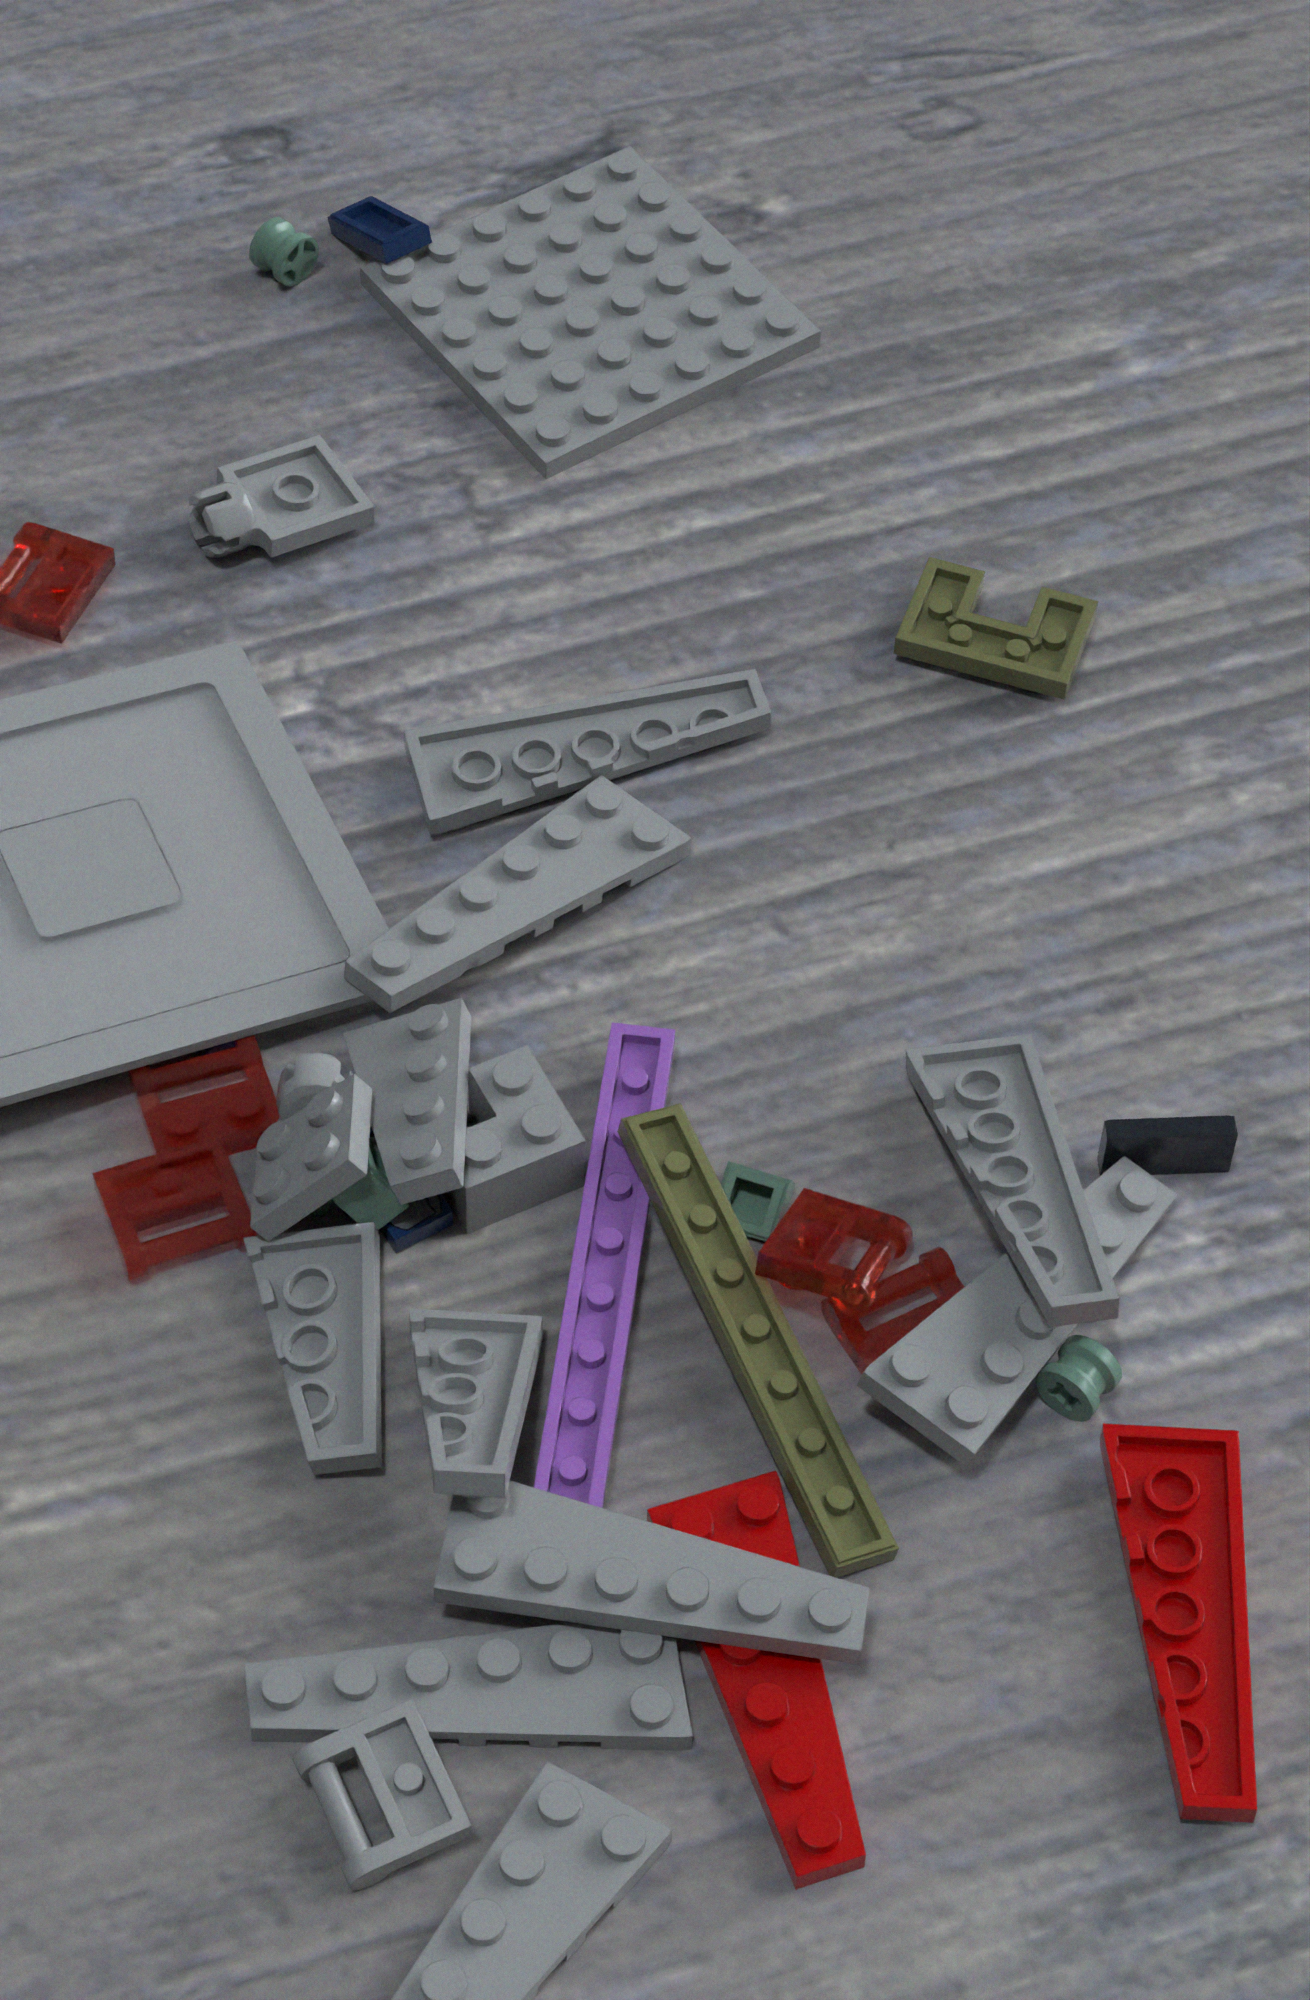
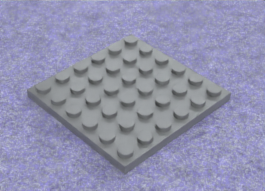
[360,146,821,479]

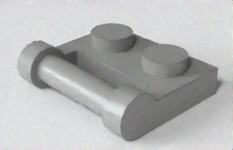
[292,1698,473,1890]

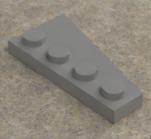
[243,1222,382,1475]
[409,1308,543,1499]

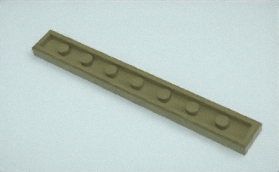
[617,1103,899,1578]

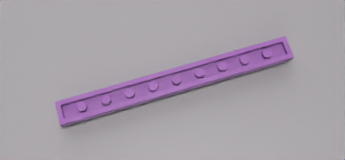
[534,1022,675,1508]

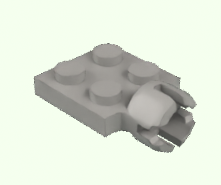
[187,435,375,558]
[250,1052,372,1242]

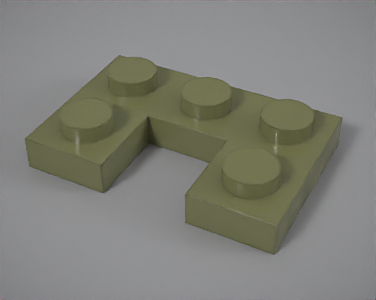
[894,557,1098,700]

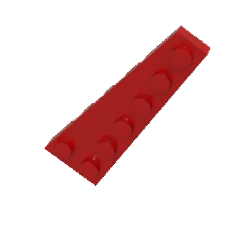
[1100,1423,1257,1823]
[647,1470,866,1890]

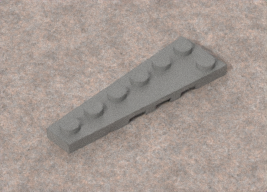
[404,669,771,836]
[344,775,692,1013]
[906,1034,1119,1327]
[857,1156,1178,1467]
[433,1480,869,1664]
[244,1622,693,1751]
[391,1761,672,2000]

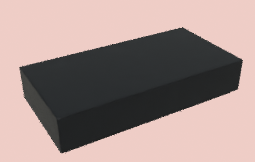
[1097,1115,1238,1175]

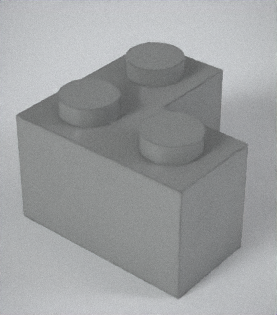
[443,1045,586,1234]

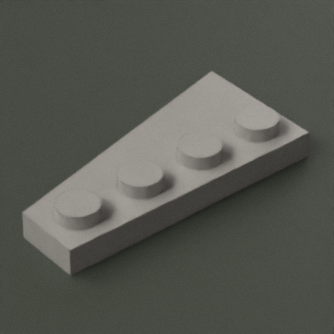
[343,998,471,1205]

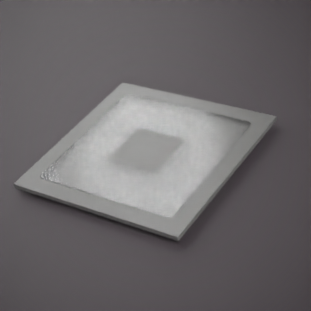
[0,640,389,1107]

